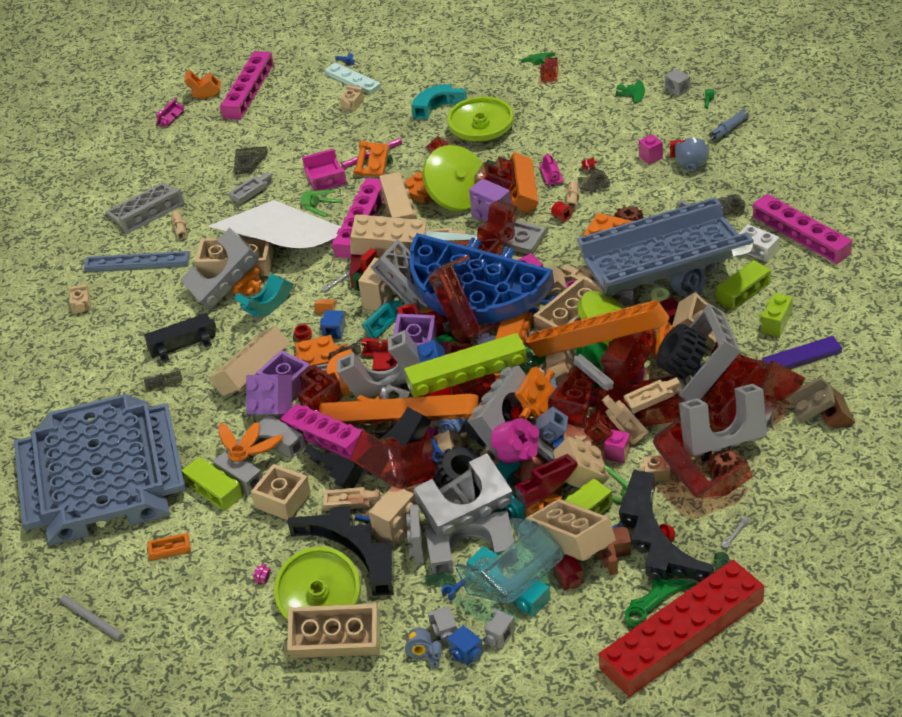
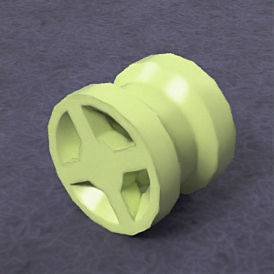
[651,288,670,302]

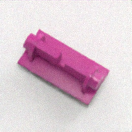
[156,97,184,127]
[539,154,564,185]

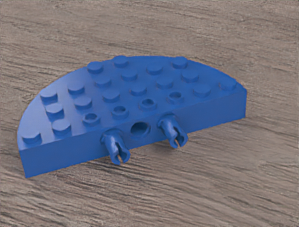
[409,233,554,324]

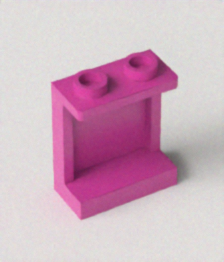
[302,149,347,191]

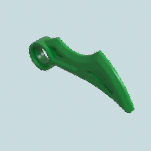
[624,578,696,629]

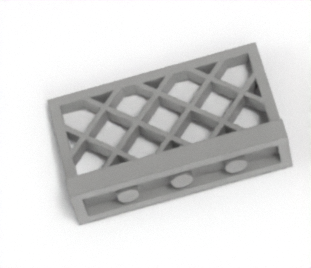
[105,182,185,234]
[370,239,431,313]

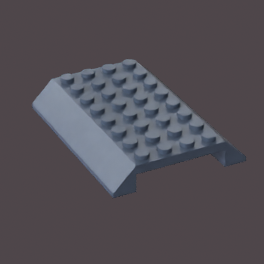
[577,197,754,295]

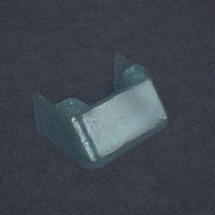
[455,517,564,603]

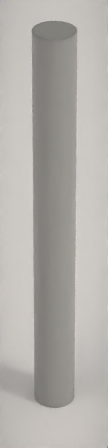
[60,595,124,641]

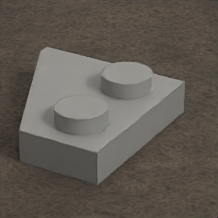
[439,469,476,505]

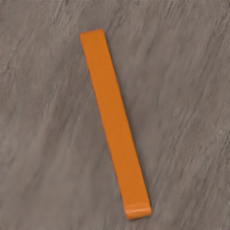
[526,300,669,357]
[319,394,479,425]

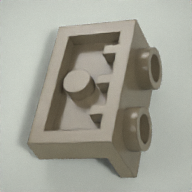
[788,377,836,422]

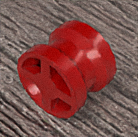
[551,201,573,223]

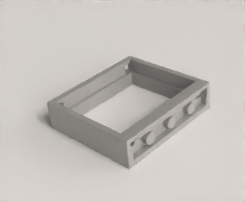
[672,303,741,402]

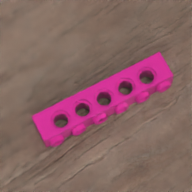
[220,51,274,120]
[332,178,383,258]
[753,194,852,264]
[280,403,372,462]

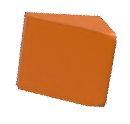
[314,299,337,313]

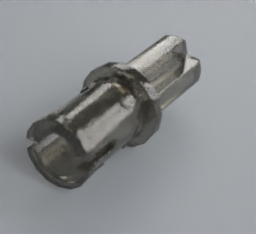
[327,343,361,361]
[144,371,183,390]

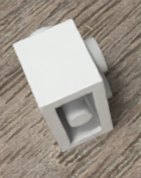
[739,224,780,262]

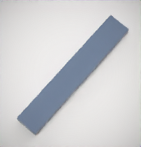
[83,251,190,272]

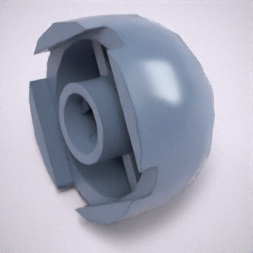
[675,138,709,171]
[670,267,707,297]

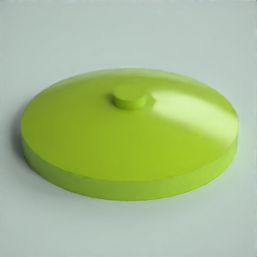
[447,96,514,141]
[422,145,489,212]
[577,291,645,353]
[274,546,361,621]

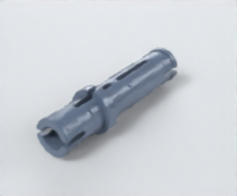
[709,109,749,141]

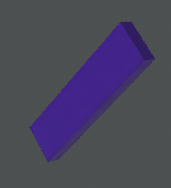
[762,336,842,375]

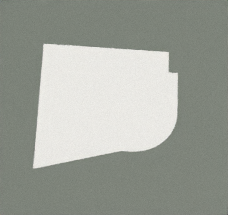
[208,200,341,248]

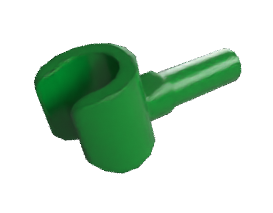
[704,89,714,109]

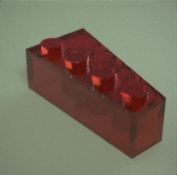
[548,364,596,429]

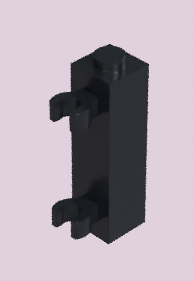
[143,313,217,362]

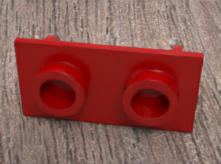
[361,337,390,357]

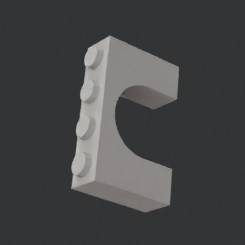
[180,227,260,310]
[337,330,421,398]
[468,365,531,457]
[679,384,767,456]
[213,415,305,495]
[414,454,512,537]
[424,511,517,576]

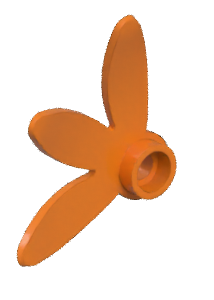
[218,422,284,462]

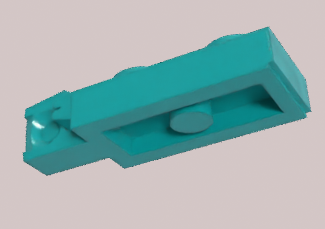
[361,300,403,339]

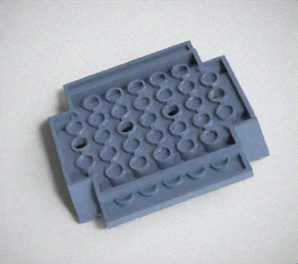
[14,394,186,546]

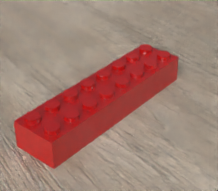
[598,559,764,697]

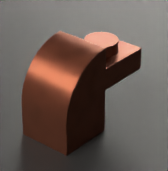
[597,526,631,575]

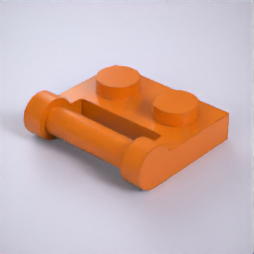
[353,141,389,176]

